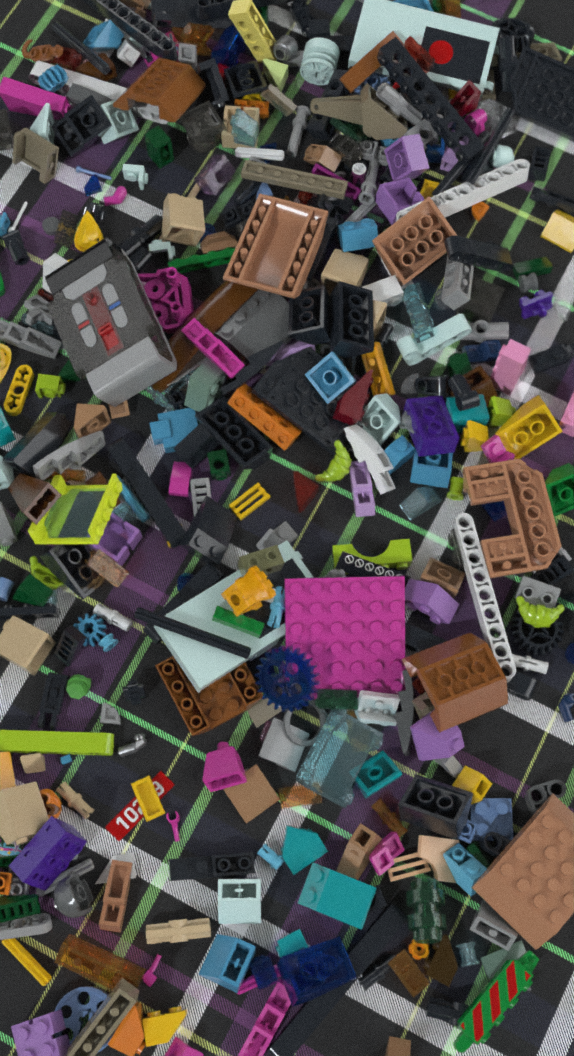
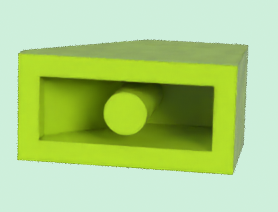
[487,396,516,429]

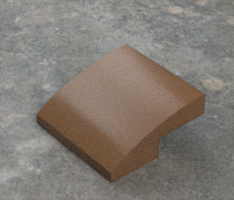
[223,765,280,824]

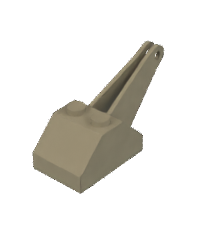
[310,83,408,140]

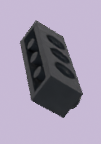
[306,69,355,141]

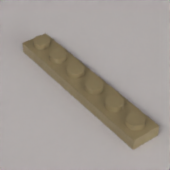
[241,160,348,200]

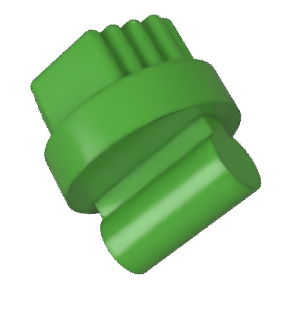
[66,674,91,700]

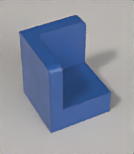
[425,137,445,163]

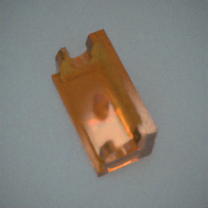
[85,549,129,588]

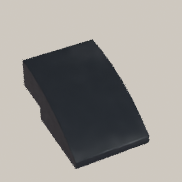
[51,95,112,158]

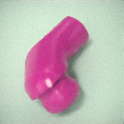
[104,186,127,206]

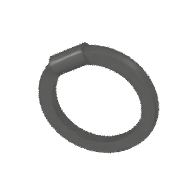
[283,698,328,746]

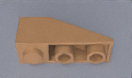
[336,823,382,880]

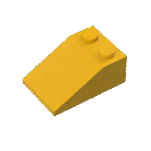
[495,395,563,459]

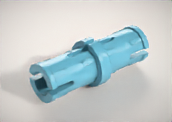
[267,586,285,628]

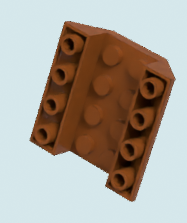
[113,57,206,123]
[402,633,508,733]
[155,656,264,737]

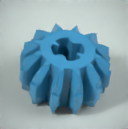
[38,65,68,93]
[73,613,107,647]

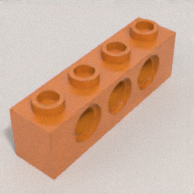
[227,383,302,451]

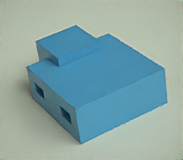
[150,408,198,453]

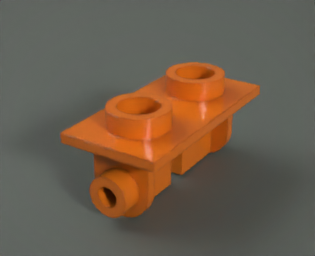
[234,99,269,119]

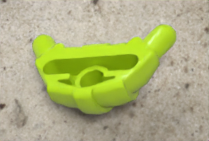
[315,440,352,482]
[30,556,65,590]
[516,596,565,628]

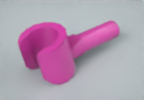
[166,811,180,842]
[143,954,162,987]

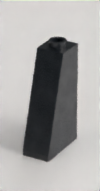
[3,411,71,478]

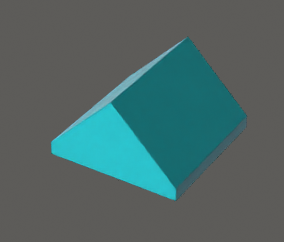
[446,394,490,433]
[349,750,402,799]

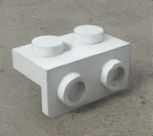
[354,690,400,726]

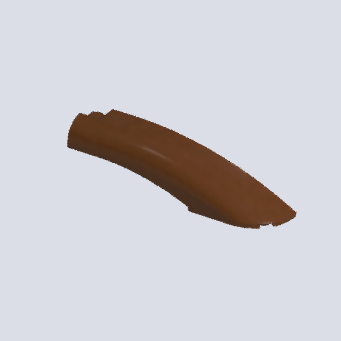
[150,281,259,399]

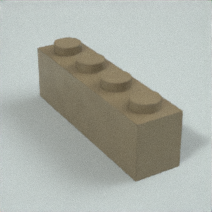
[66,978,139,1056]

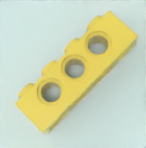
[228,0,277,63]

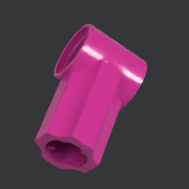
[464,109,487,145]

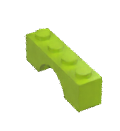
[332,539,412,575]

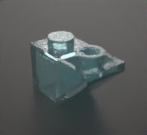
[230,108,259,147]

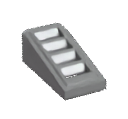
[190,478,211,517]

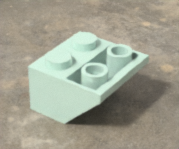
[218,879,261,924]

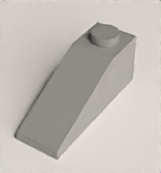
[0,502,18,546]

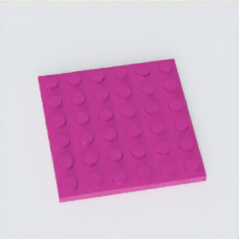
[284,576,406,699]

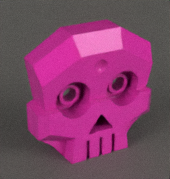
[138,267,194,334]

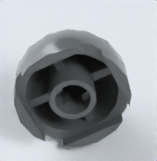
[53,873,93,918]

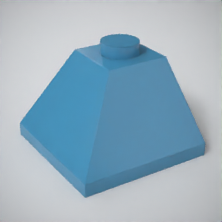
[77,20,124,54]

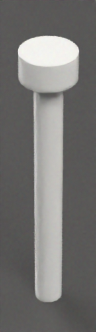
[8,201,28,232]

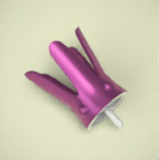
[349,163,366,185]

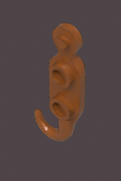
[22,39,63,62]

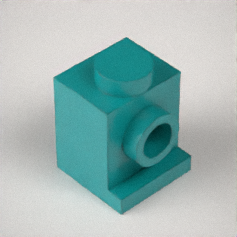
[275,929,309,959]

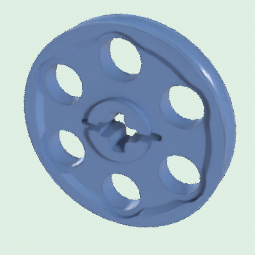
[54,986,118,1052]

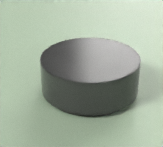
[42,217,60,236]

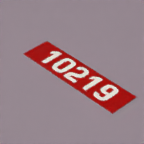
[105,771,174,842]

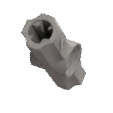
[376,82,423,126]
[460,320,509,343]

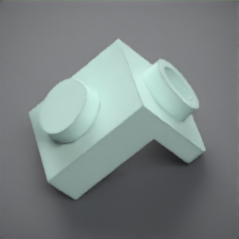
[148,240,176,262]

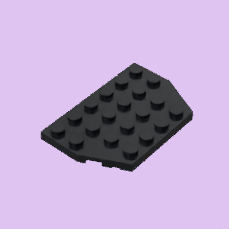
[510,46,574,142]
[251,347,368,456]

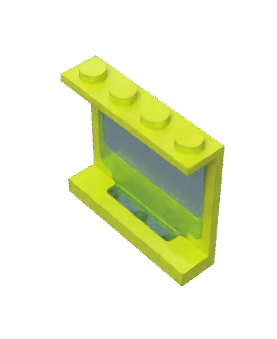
[28,474,122,544]

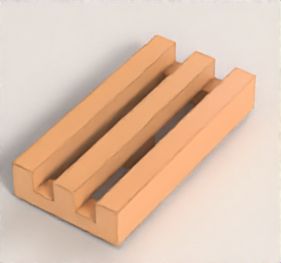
[387,852,431,882]

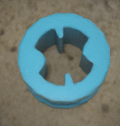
[99,633,119,652]

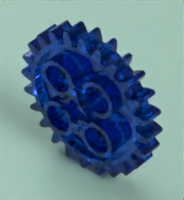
[255,645,320,712]

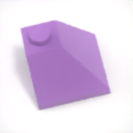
[410,711,465,761]

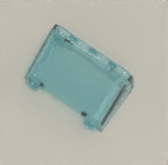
[296,708,384,808]

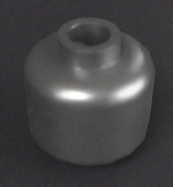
[273,35,298,62]

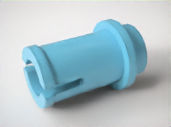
[257,844,284,870]

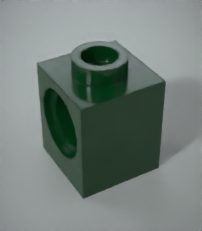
[446,352,473,378]
[207,449,231,481]

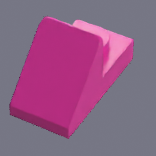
[481,435,515,463]

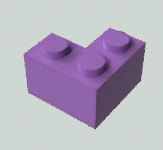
[405,579,459,624]

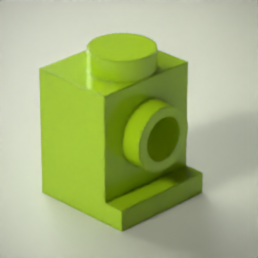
[35,374,65,398]

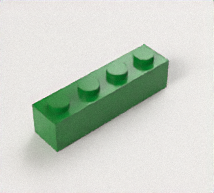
[212,605,265,638]

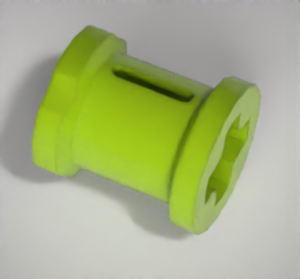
[447,477,464,501]

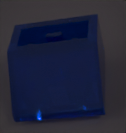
[211,25,246,67]

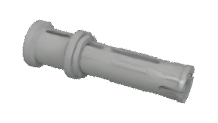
[286,105,311,157]
[359,159,380,205]

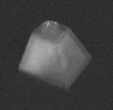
[474,99,516,142]

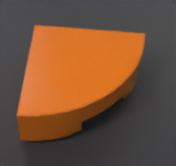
[471,201,490,222]

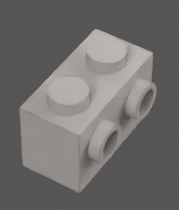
[514,575,561,608]
[470,899,518,951]

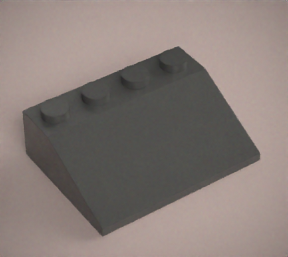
[215,289,293,365]

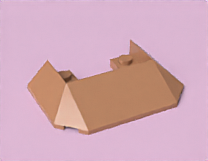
[463,459,562,578]

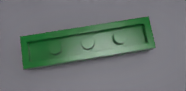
[168,247,235,274]

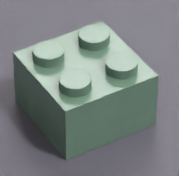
[184,358,227,412]

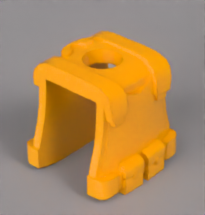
[221,565,276,617]

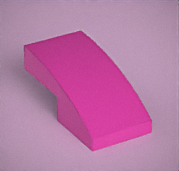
[169,461,192,497]
[369,831,405,876]

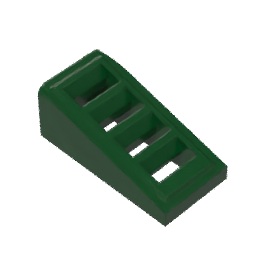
[0,894,41,923]

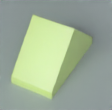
[263,58,288,92]

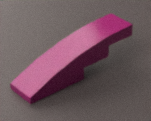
[181,318,245,379]
[238,979,298,1056]

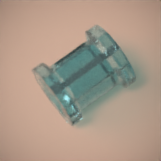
[457,941,480,967]

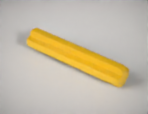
[2,938,52,986]

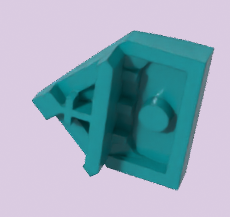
[280,825,328,875]

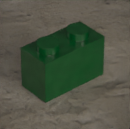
[144,125,174,169]

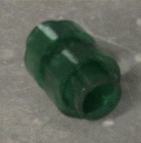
[406,878,447,944]

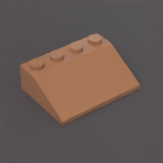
[372,196,457,286]

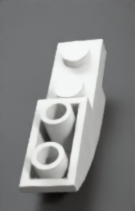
[344,425,396,495]

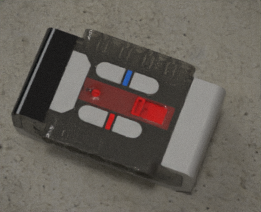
[45,237,177,407]

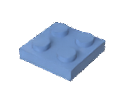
[470,798,513,841]

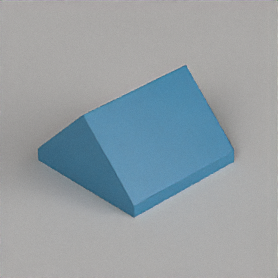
[305,351,356,404]

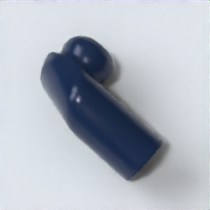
[558,693,574,723]

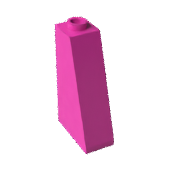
[0,77,71,120]

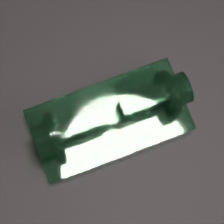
[315,689,358,710]

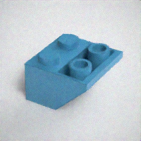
[199,934,256,993]

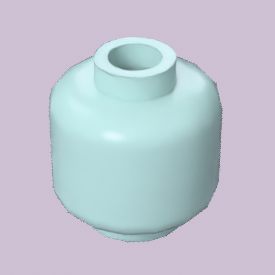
[488,144,514,168]

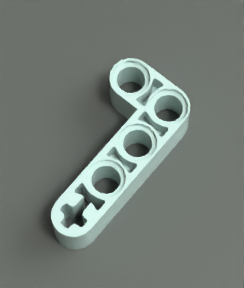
[396,314,472,366]

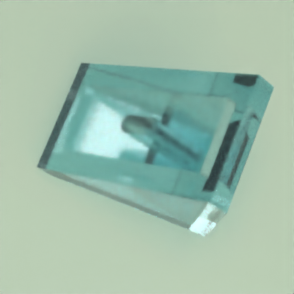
[400,485,442,521]

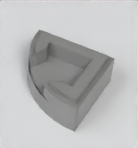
[100,703,121,725]

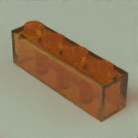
[54,934,146,990]

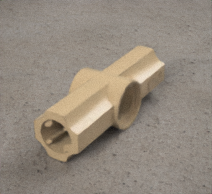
[146,918,211,944]

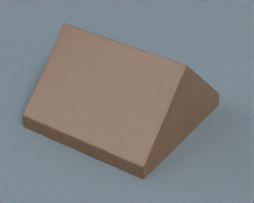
[74,403,111,439]
[419,557,466,599]

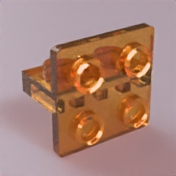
[171,23,215,56]

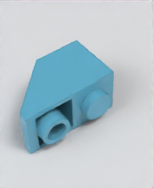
[443,843,487,896]

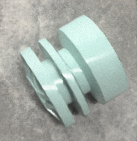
[300,38,340,85]

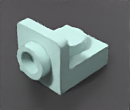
[122,164,148,190]

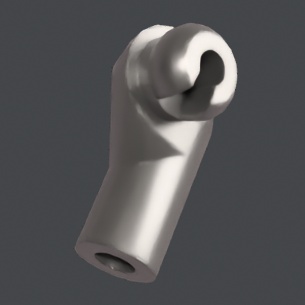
[118,733,147,757]

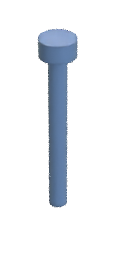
[76,165,112,180]

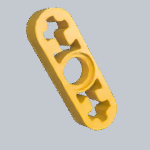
[4,365,34,416]

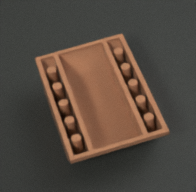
[223,193,328,298]
[471,794,574,950]

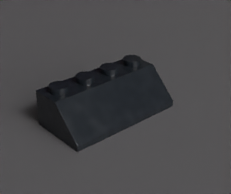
[330,281,374,358]
[195,396,273,469]

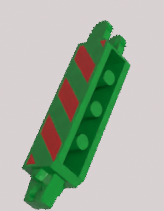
[453,950,540,1053]

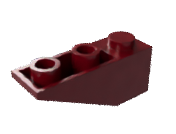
[333,369,374,426]

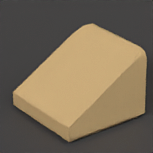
[20,753,45,774]

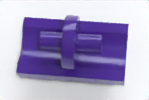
[519,289,553,319]

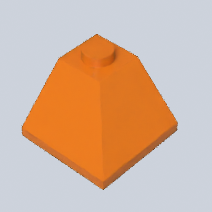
[107,1002,146,1056]

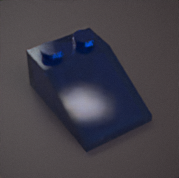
[277,936,357,1007]

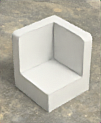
[117,38,141,67]

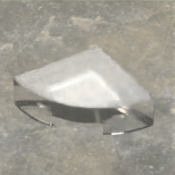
[553,299,572,322]
[401,374,419,393]

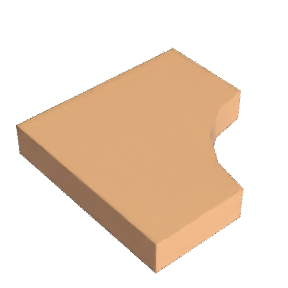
[417,835,459,883]

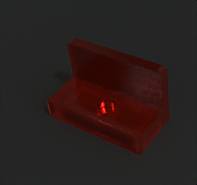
[404,36,435,74]

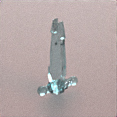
[146,369,196,412]

